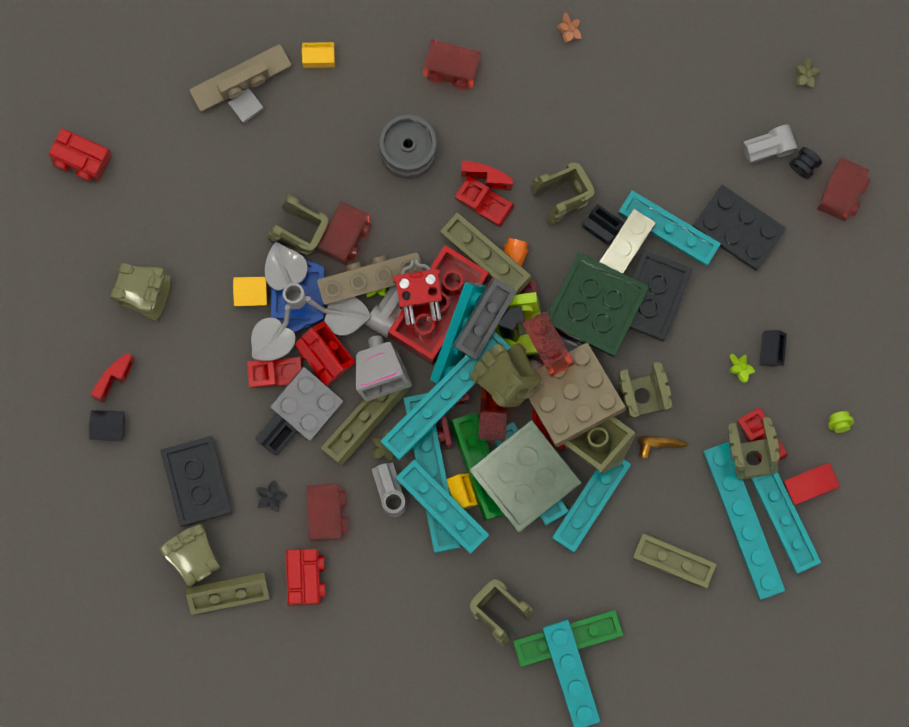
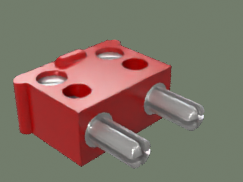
[393,260,442,325]

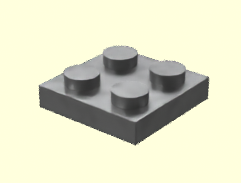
[269,367,343,441]

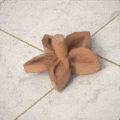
[556,12,582,43]

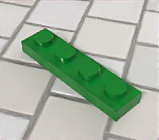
[450,413,504,521]
[513,610,623,667]

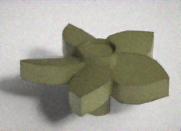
[795,57,820,88]
[372,429,393,461]

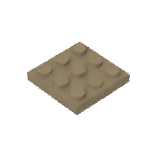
[528,342,626,448]

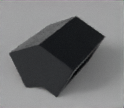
[582,205,624,246]
[498,306,528,343]
[760,330,787,367]
[89,410,126,441]
[255,413,297,456]

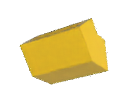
[302,42,335,68]
[233,277,268,306]
[446,473,478,510]

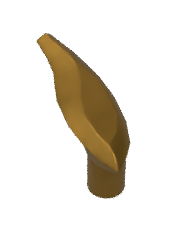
[637,436,688,459]

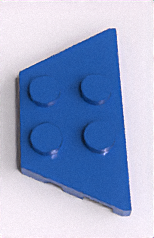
[271,243,325,334]

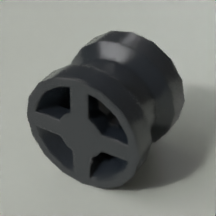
[789,147,823,179]

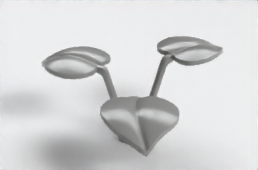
[251,242,371,361]

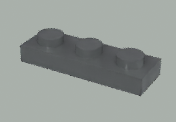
[453,278,517,360]

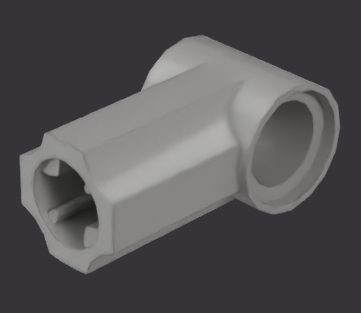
[743,124,798,164]
[365,285,411,338]
[371,462,407,518]

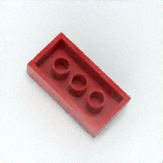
[388,245,489,365]

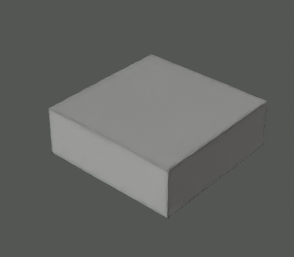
[228,87,264,125]

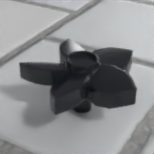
[256,480,287,512]

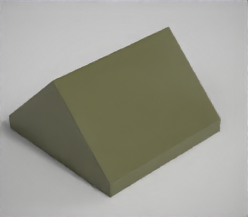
[563,417,636,473]

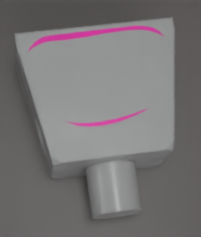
[356,335,412,402]

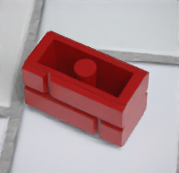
[49,128,112,182]
[294,321,356,386]
[286,549,325,606]

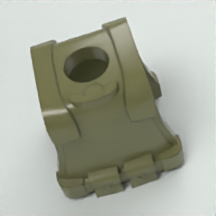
[530,162,594,226]
[266,194,328,256]
[110,263,172,321]
[470,343,542,407]
[618,362,672,418]
[728,417,780,480]
[159,524,221,587]
[470,579,535,647]

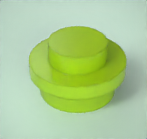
[828,411,854,433]

